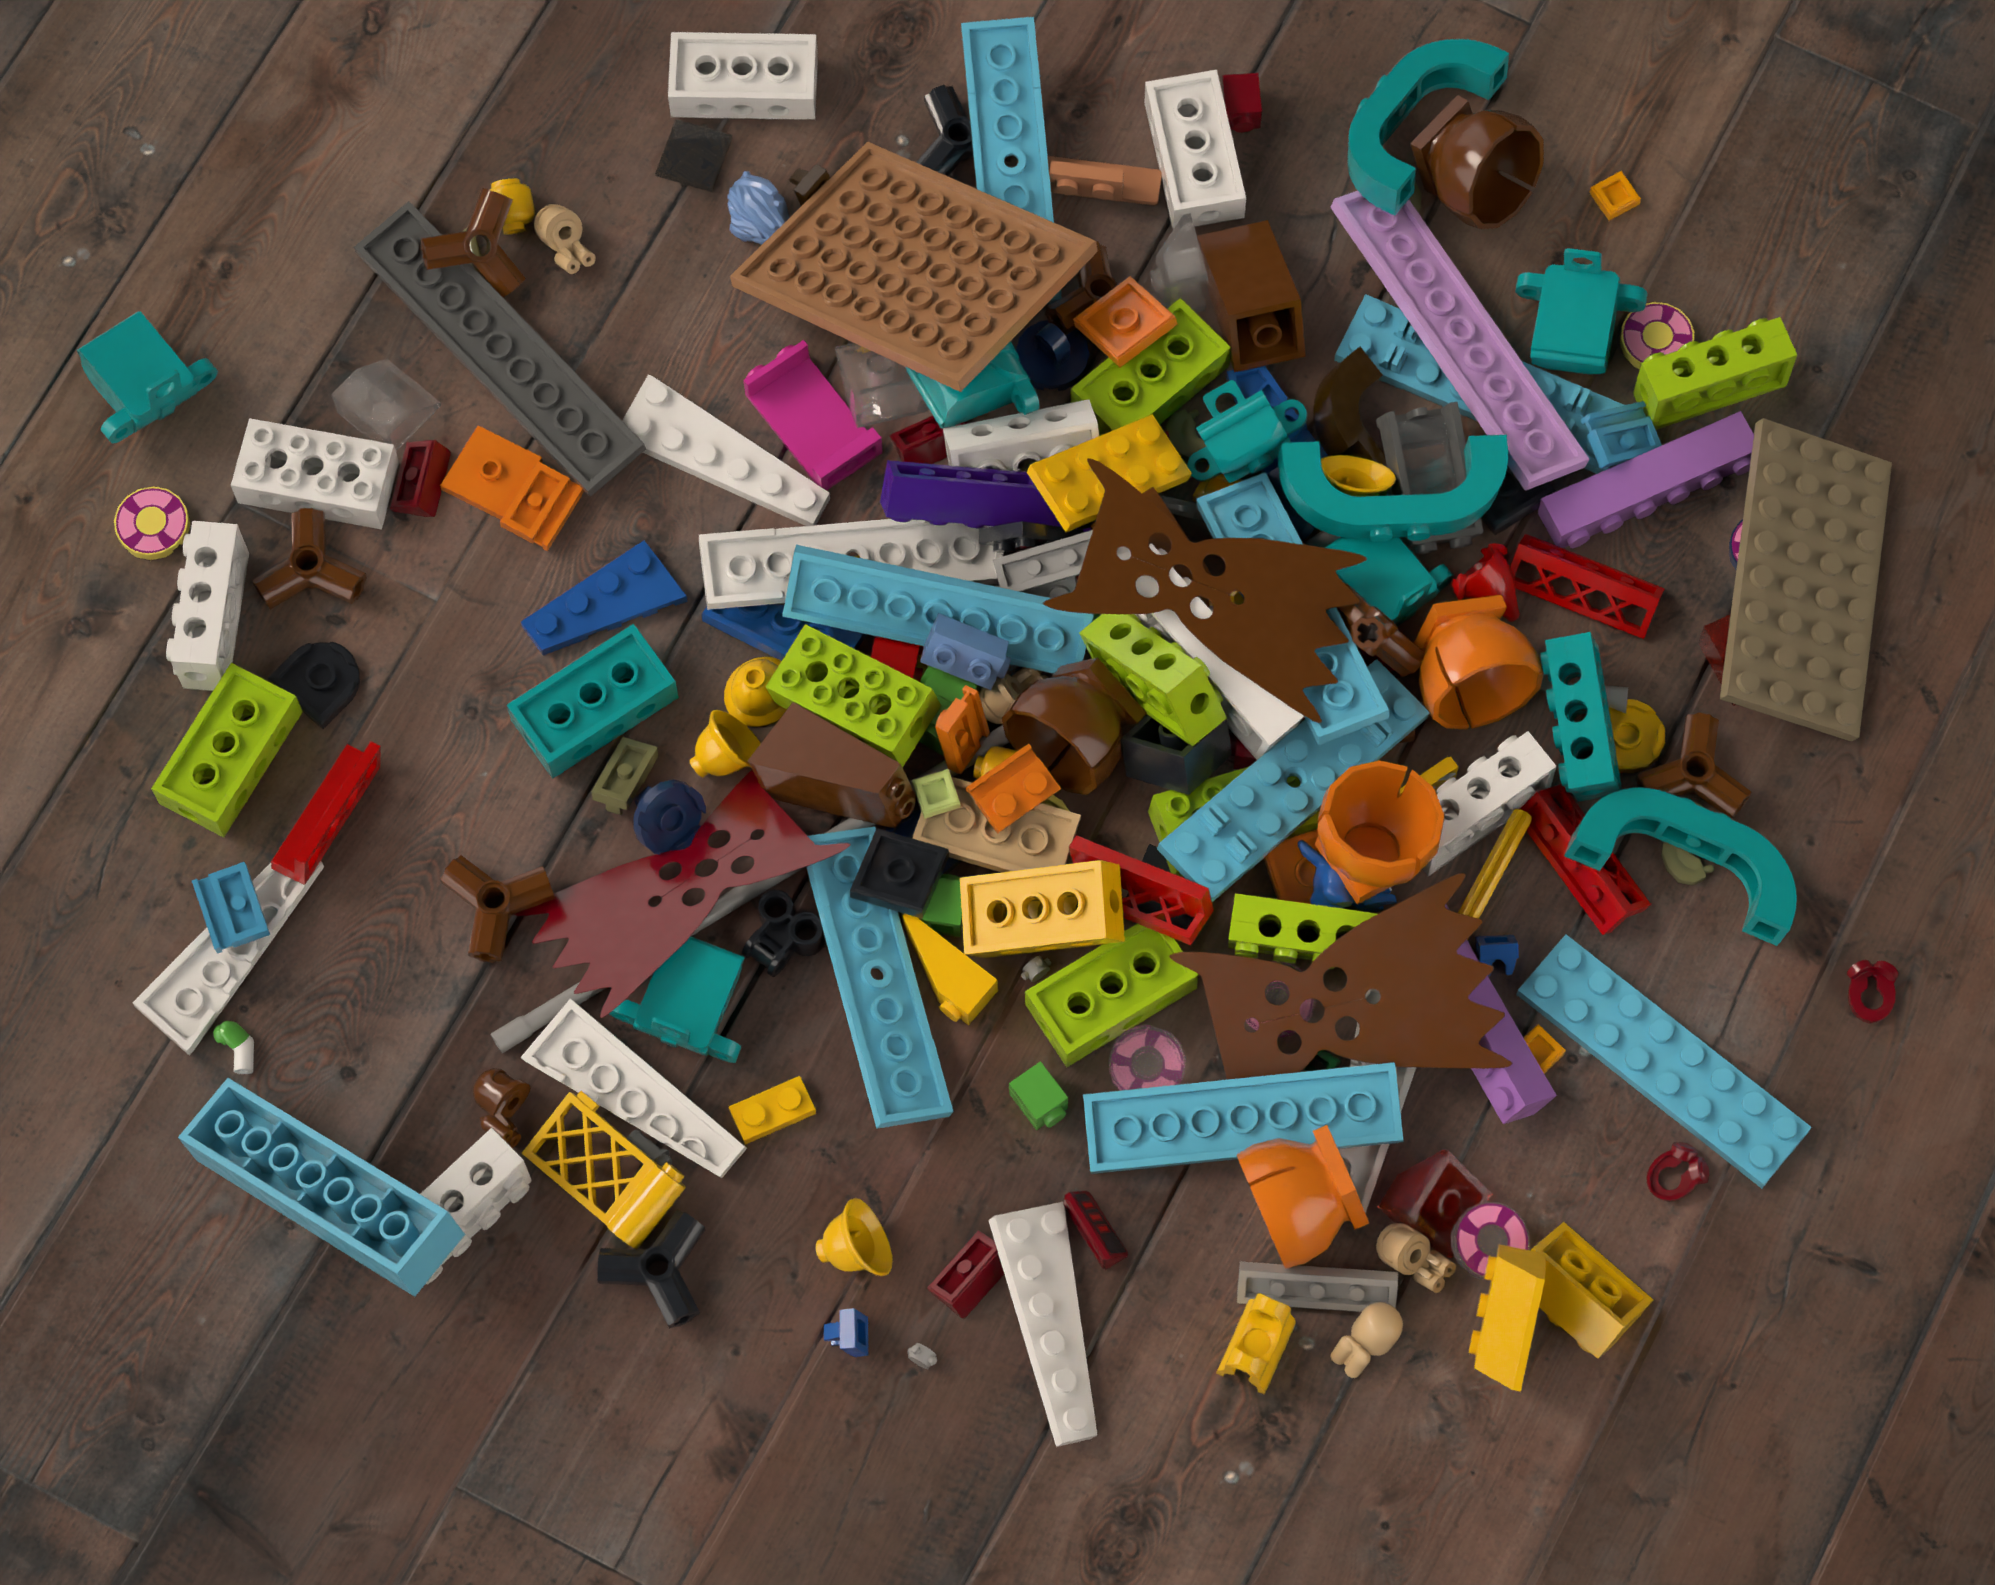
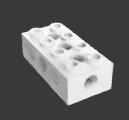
[668,32,818,120]
[1144,70,1246,230]
[943,399,1099,472]
[231,418,399,529]
[166,521,249,691]
[1423,731,1557,876]
[420,1128,532,1284]

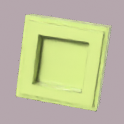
[912,769,961,819]

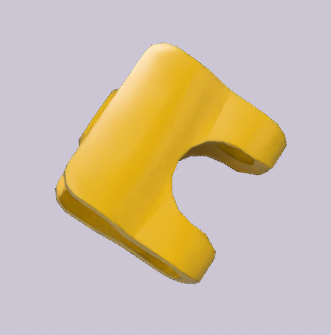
[1216,1293,1296,1394]

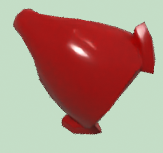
[1451,543,1520,622]

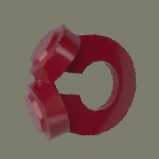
[1847,960,1899,1023]
[1646,1142,1709,1201]

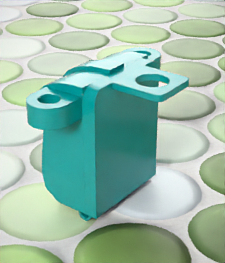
[1515,248,1648,375]
[77,311,218,443]
[905,341,1039,428]
[1187,380,1307,483]
[1325,537,1454,648]
[609,936,745,1063]

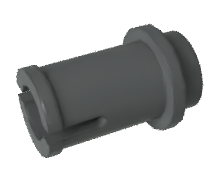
[622,1129,673,1167]

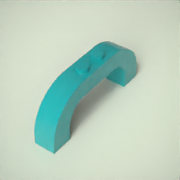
[1347,39,1509,216]
[1278,435,1508,542]
[1564,788,1797,946]

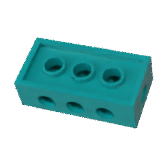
[507,624,679,779]
[1540,632,1622,802]

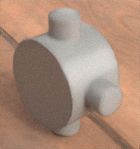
[1021,956,1051,983]
[907,1343,937,1369]

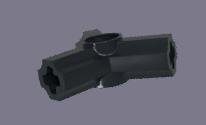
[916,85,1012,176]
[597,1210,706,1329]

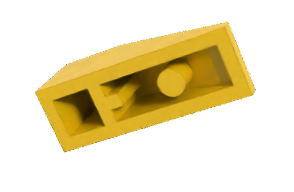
[903,914,998,1026]

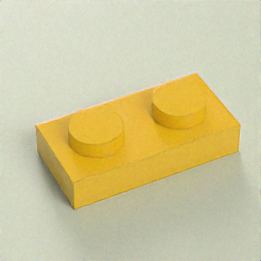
[729,1076,816,1145]

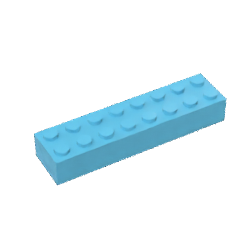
[178,1078,465,1297]

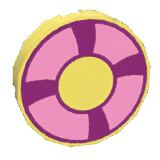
[1620,302,1694,370]
[114,486,190,560]

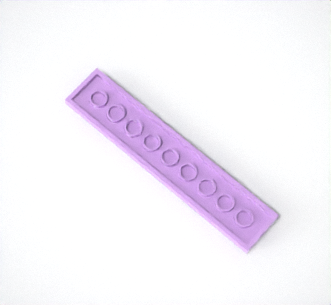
[1331,191,1589,491]

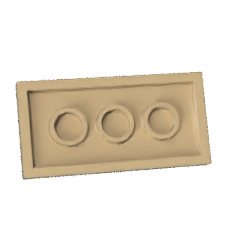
[912,772,1081,873]

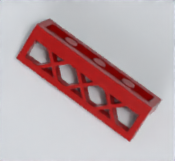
[1510,534,1665,639]
[271,741,381,885]
[1520,784,1651,935]
[1069,835,1214,945]

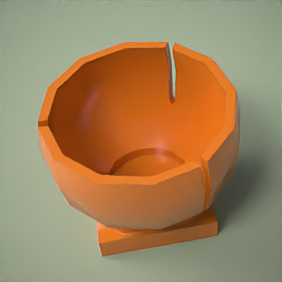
[1414,595,1544,729]
[1315,760,1445,905]
[1236,1125,1369,1269]

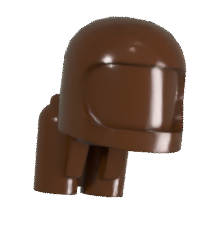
[473,1068,530,1148]

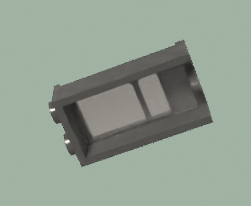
[1376,401,1483,554]

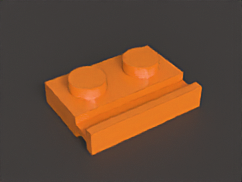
[500,461,585,552]
[935,685,990,775]
[965,744,1061,834]

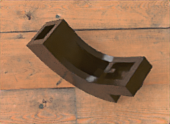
[1313,346,1387,466]

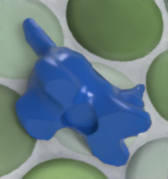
[1298,840,1397,913]

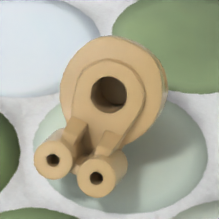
[534,204,596,274]
[979,667,1048,724]
[1376,1223,1456,1293]
[1331,1302,1403,1378]

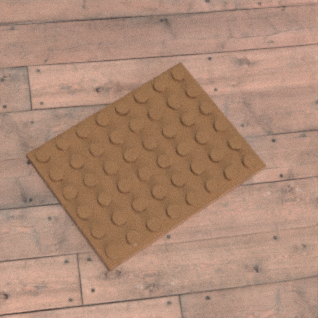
[730,142,1098,392]

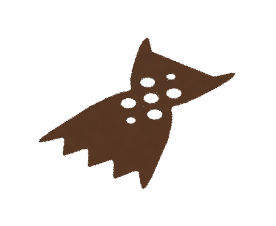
[1043,458,1367,723]
[1169,873,1513,1080]

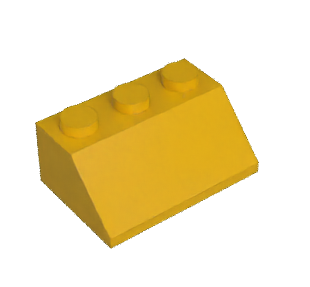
[1531,1222,1653,1359]
[1468,1244,1546,1392]

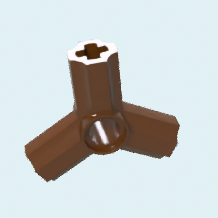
[421,188,526,298]
[1045,241,1117,335]
[252,508,367,610]
[1336,583,1425,677]
[1636,713,1752,819]
[440,855,555,963]

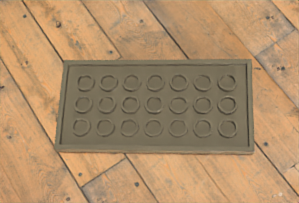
[1720,418,1892,741]

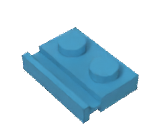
[1580,401,1662,469]
[192,862,270,954]

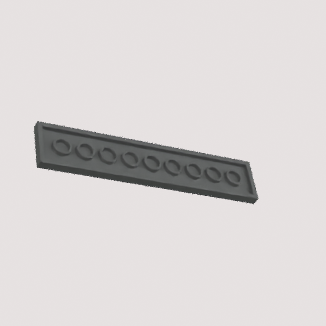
[353,201,646,497]

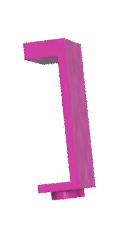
[743,340,883,491]

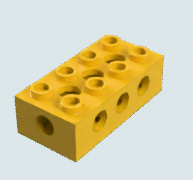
[960,860,1125,958]

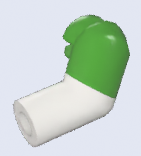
[213,1021,254,1074]

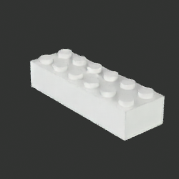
[1135,543,1304,760]

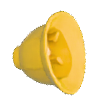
[1321,455,1396,497]
[724,657,787,727]
[689,710,761,778]
[816,1198,893,1276]

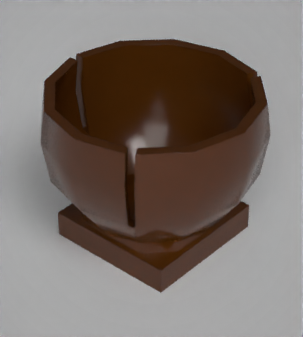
[1410,95,1544,229]
[1001,658,1147,795]

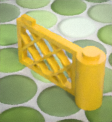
[522,1091,686,1249]

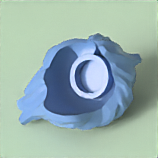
[727,171,789,245]

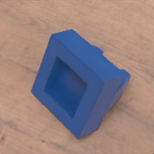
[1475,935,1519,976]
[824,1308,869,1357]

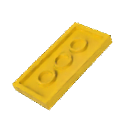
[1027,414,1192,532]

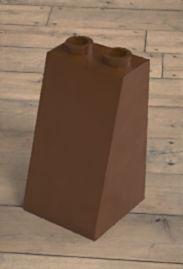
[1197,220,1306,373]
[748,702,917,828]

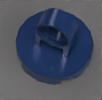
[1016,320,1089,391]
[633,779,706,855]

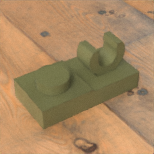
[591,737,659,815]

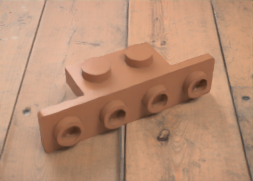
[1017,156,1162,206]

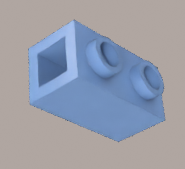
[920,613,1011,690]

